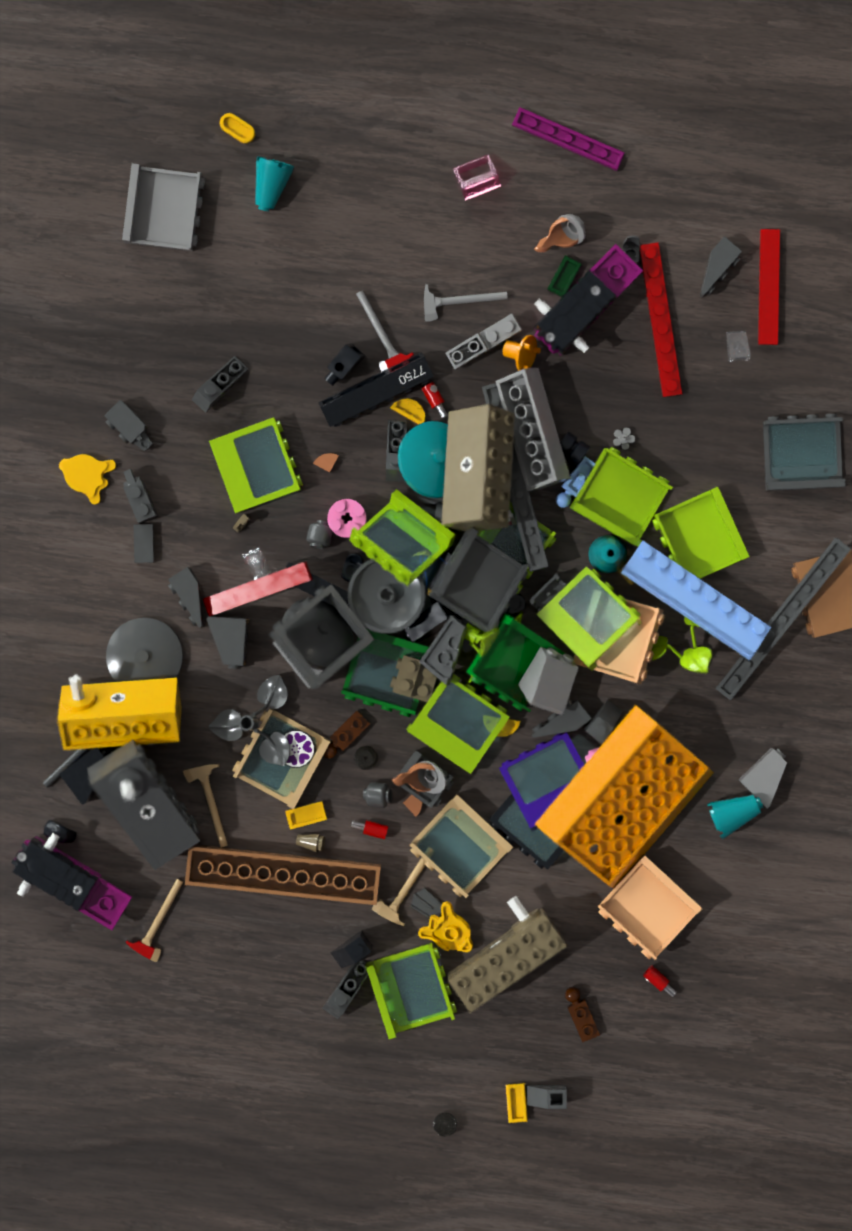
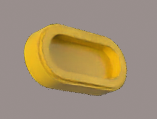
[220,113,255,144]

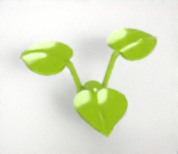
[464,611,523,684]
[652,617,712,673]

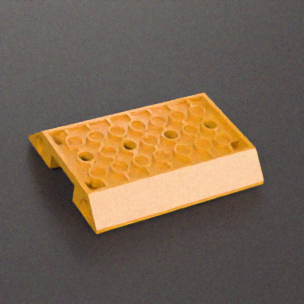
[535,705,714,889]

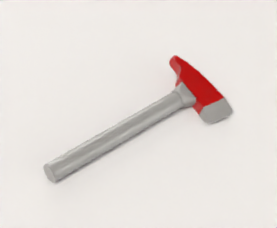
[356,290,414,372]

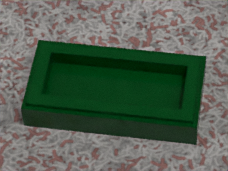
[547,255,582,298]

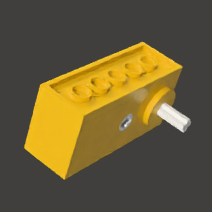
[57,675,182,750]

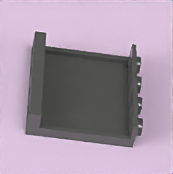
[429,528,529,632]

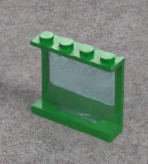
[341,628,429,717]

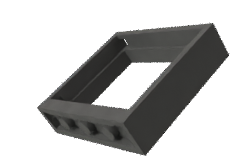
[269,584,374,689]

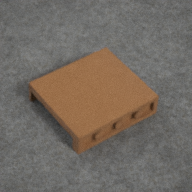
[791,548,852,638]

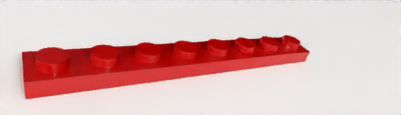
[639,242,682,398]

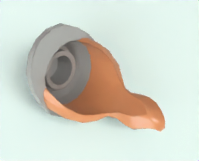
[534,214,586,252]
[392,761,447,794]

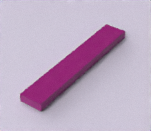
[512,107,625,171]

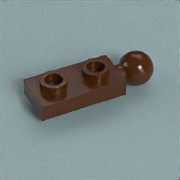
[323,711,370,759]
[565,987,600,1043]

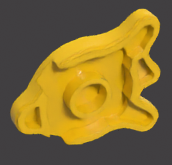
[59,454,116,505]
[418,901,473,953]

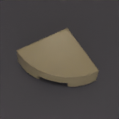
[233,514,250,533]

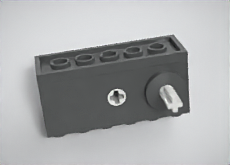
[87,740,200,870]

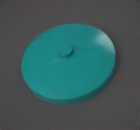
[398,421,448,498]

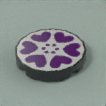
[284,730,315,768]

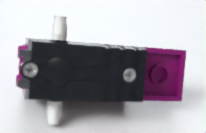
[534,244,643,356]
[11,833,133,930]

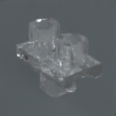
[241,547,272,580]

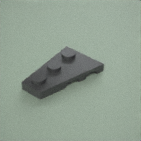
[419,615,468,685]

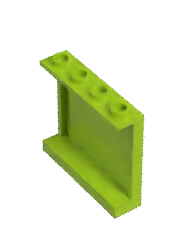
[570,447,673,547]
[652,487,750,579]

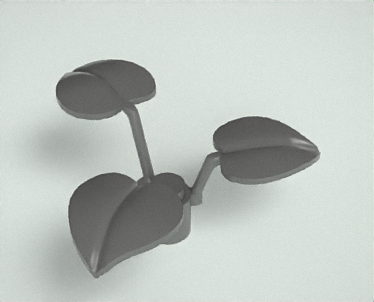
[208,675,290,766]

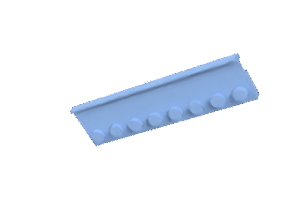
[621,541,771,660]

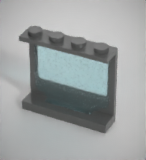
[763,414,845,491]

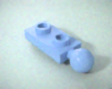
[556,456,595,508]

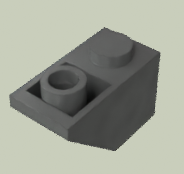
[527,1085,567,1109]

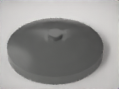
[348,556,426,634]
[282,598,354,670]
[106,618,183,682]

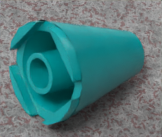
[255,156,294,212]
[588,535,627,573]
[707,795,763,839]

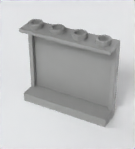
[122,163,205,251]

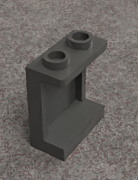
[397,750,454,808]

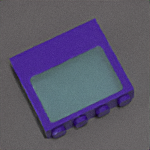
[499,733,584,832]

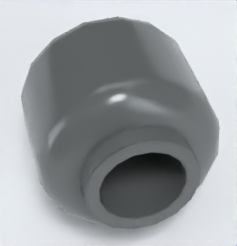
[306,520,333,549]
[363,782,392,808]

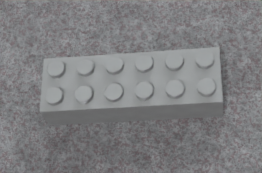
[496,368,570,492]

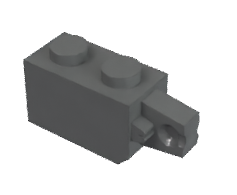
[104,400,153,451]
[123,469,158,524]

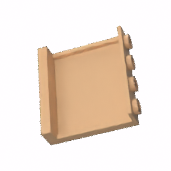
[574,590,664,684]
[598,855,702,960]

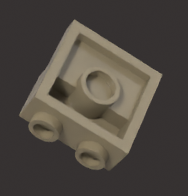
[390,655,437,702]

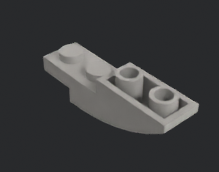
[445,313,522,369]

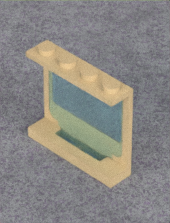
[232,708,331,810]
[410,794,513,898]

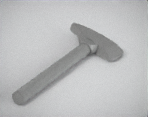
[424,284,508,322]

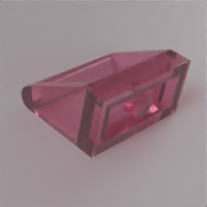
[453,154,501,200]

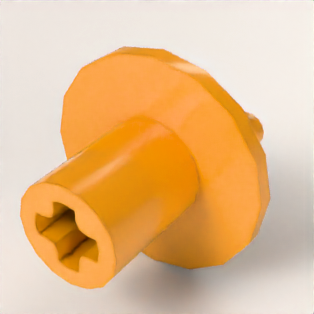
[503,335,541,371]

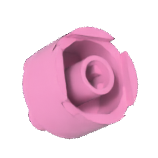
[328,499,367,538]

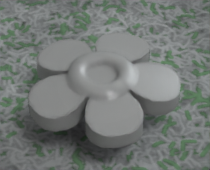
[613,427,635,450]

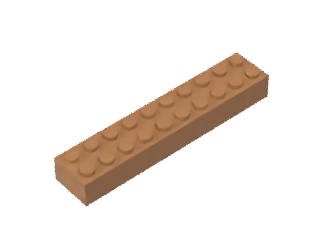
[185,845,381,905]

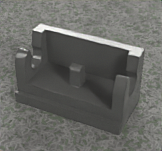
[528,574,566,612]

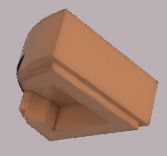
[313,453,339,472]
[403,791,422,817]

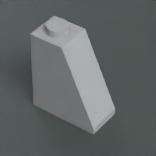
[738,748,787,809]

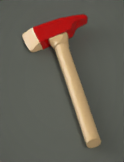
[126,878,183,962]

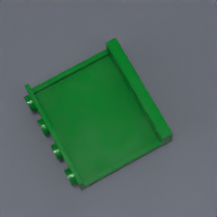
[467,613,566,712]

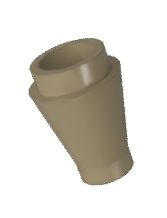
[296,834,325,853]

